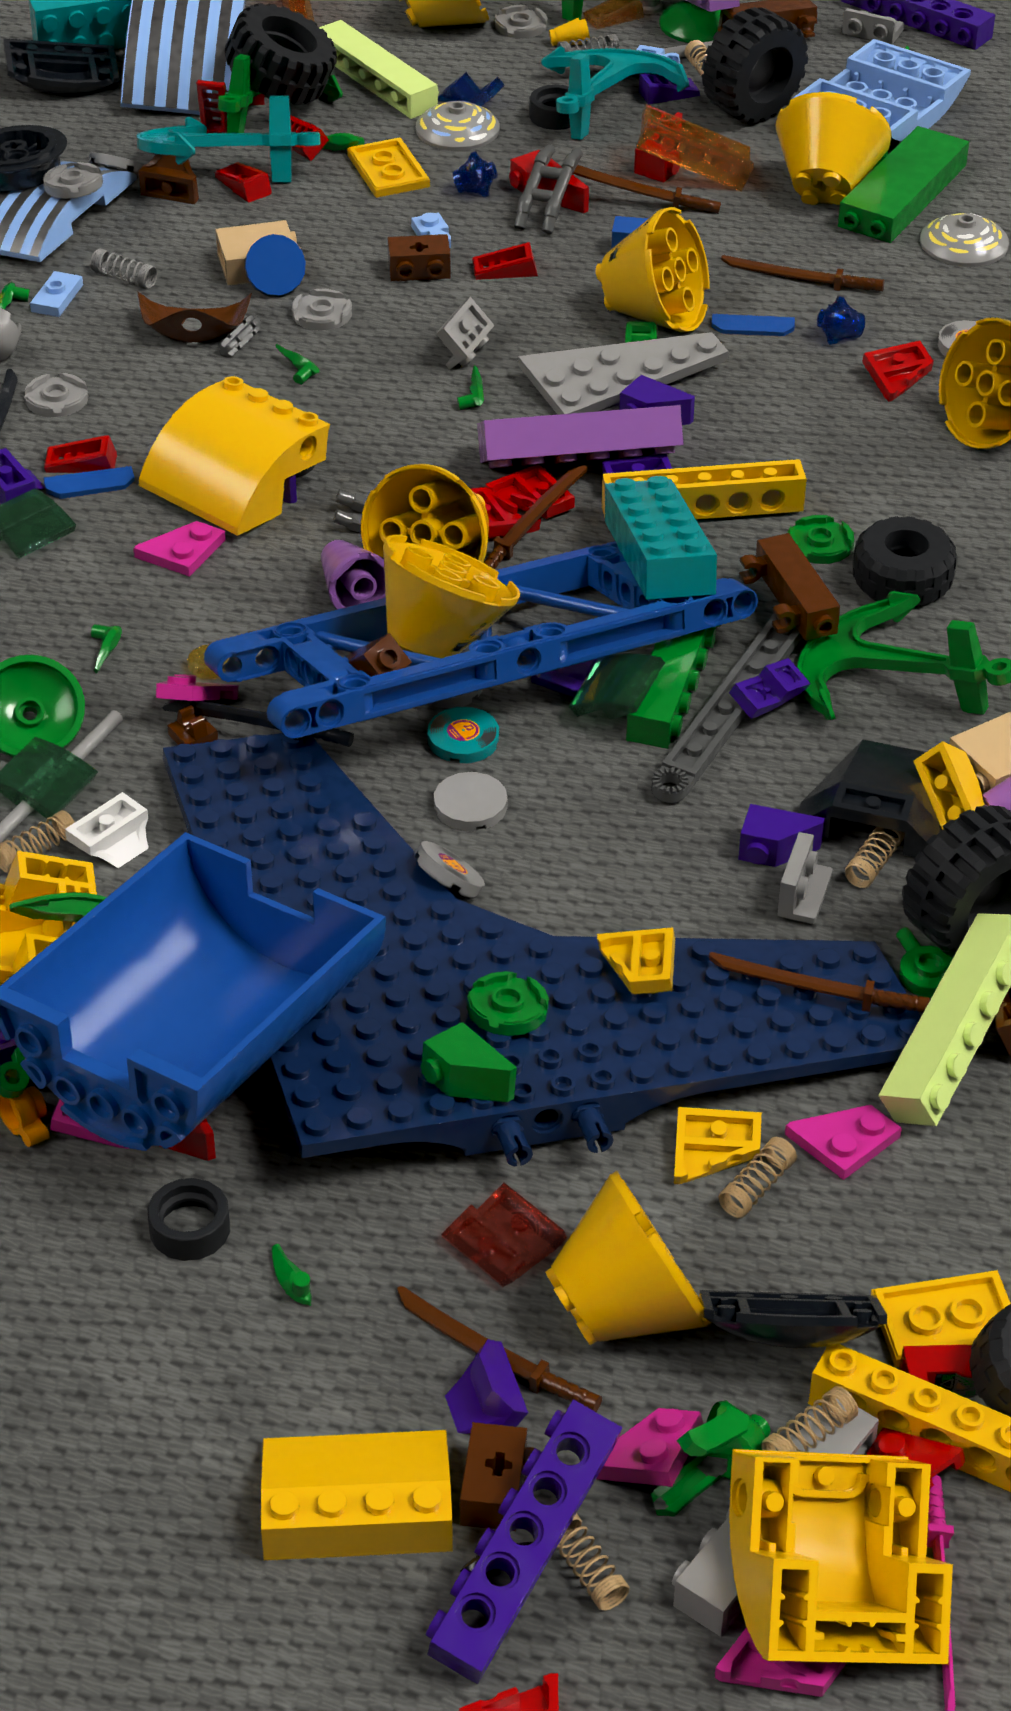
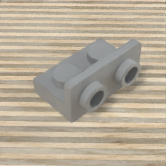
[842,8,904,44]
[436,297,494,369]
[777,832,833,924]

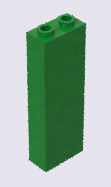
[838,126,969,243]

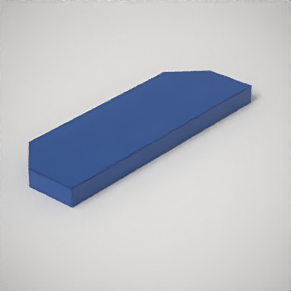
[711,314,795,336]
[43,466,135,499]

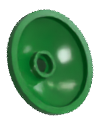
[659,0,721,43]
[0,655,85,760]

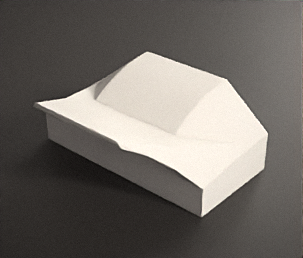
[65,792,149,868]

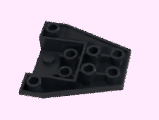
[797,739,942,857]

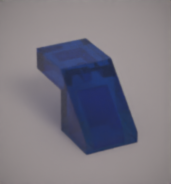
[438,72,505,106]

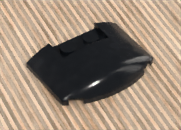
[3,38,119,95]
[699,1290,887,1348]

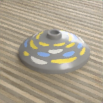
[416,101,500,151]

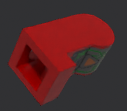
[899,1345,978,1398]

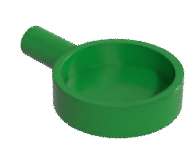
[896,927,954,998]

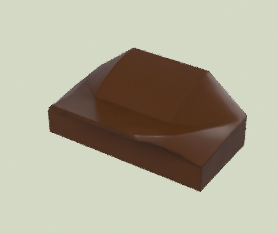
[139,154,199,205]

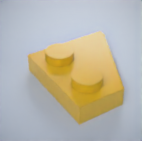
[597,927,675,994]
[674,1107,762,1184]

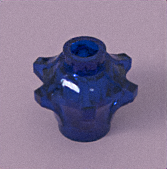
[453,151,498,197]
[817,296,865,345]

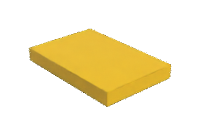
[347,137,430,198]
[871,1270,1011,1367]

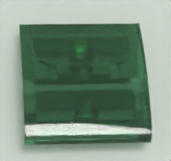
[0,488,76,559]
[569,653,665,719]
[0,737,98,822]

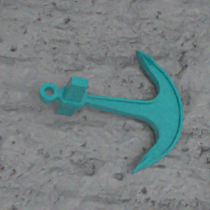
[541,46,689,140]
[137,96,321,182]

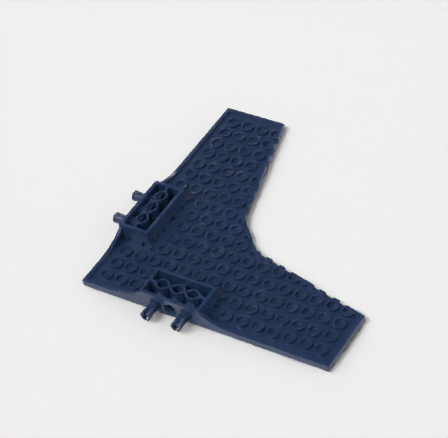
[163,733,921,1167]

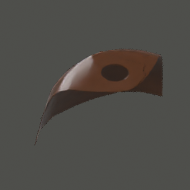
[137,291,252,343]

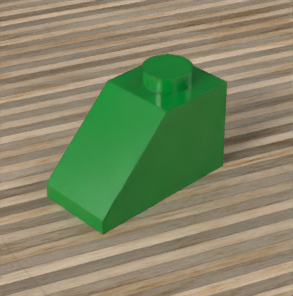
[421,1022,517,1102]

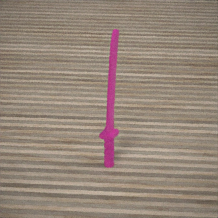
[927,1475,955,1711]

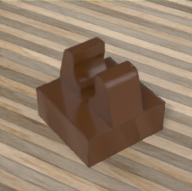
[167,705,218,745]

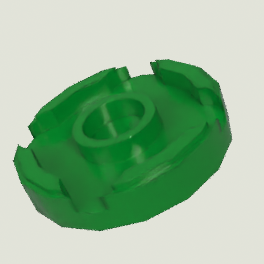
[788,515,854,564]
[466,971,549,1036]

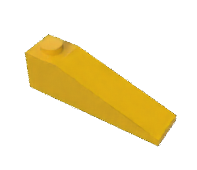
[913,741,985,830]

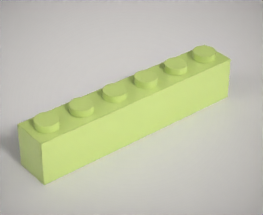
[319,20,439,119]
[878,913,1011,1126]

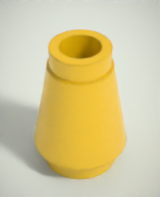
[549,18,590,46]

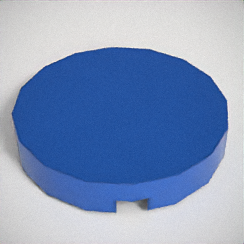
[245,234,306,296]

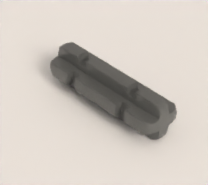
[218,315,261,358]

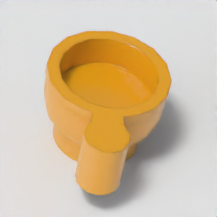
[0,1086,49,1147]

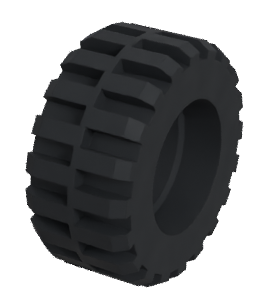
[224,3,337,105]
[701,7,808,124]
[902,805,1011,957]

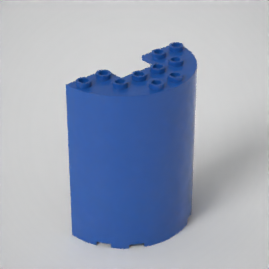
[0,832,386,1151]

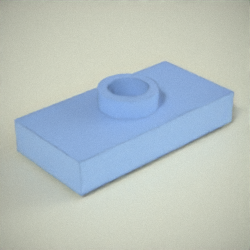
[30,271,83,317]

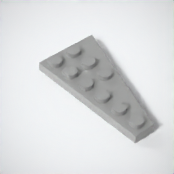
[518,332,729,415]

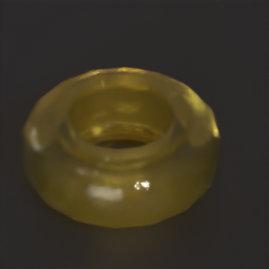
[187,644,230,679]

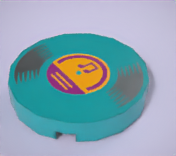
[427,707,499,763]

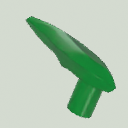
[322,133,364,151]
[0,282,30,310]
[276,344,320,385]
[457,365,484,410]
[91,624,122,673]
[272,1244,312,1306]

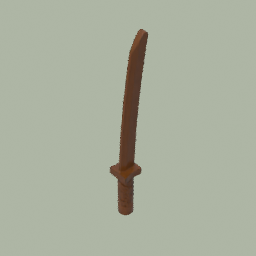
[573,165,721,214]
[721,255,885,292]
[484,465,587,569]
[709,952,930,1013]
[397,1286,602,1412]

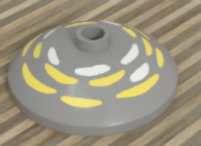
[920,213,1009,267]

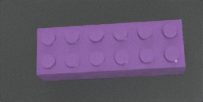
[477,405,683,469]

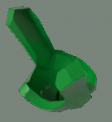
[651,1400,771,1517]

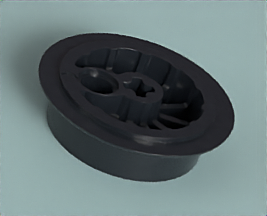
[0,125,67,191]

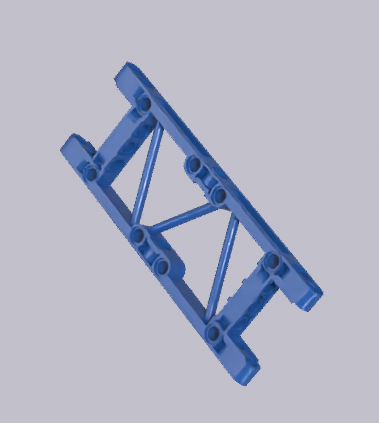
[204,541,758,738]

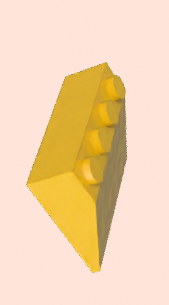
[261,1430,453,1560]

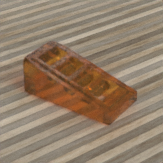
[583,0,644,30]

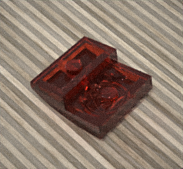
[441,1183,567,1287]

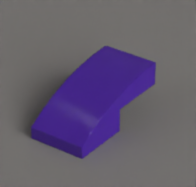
[729,658,811,719]

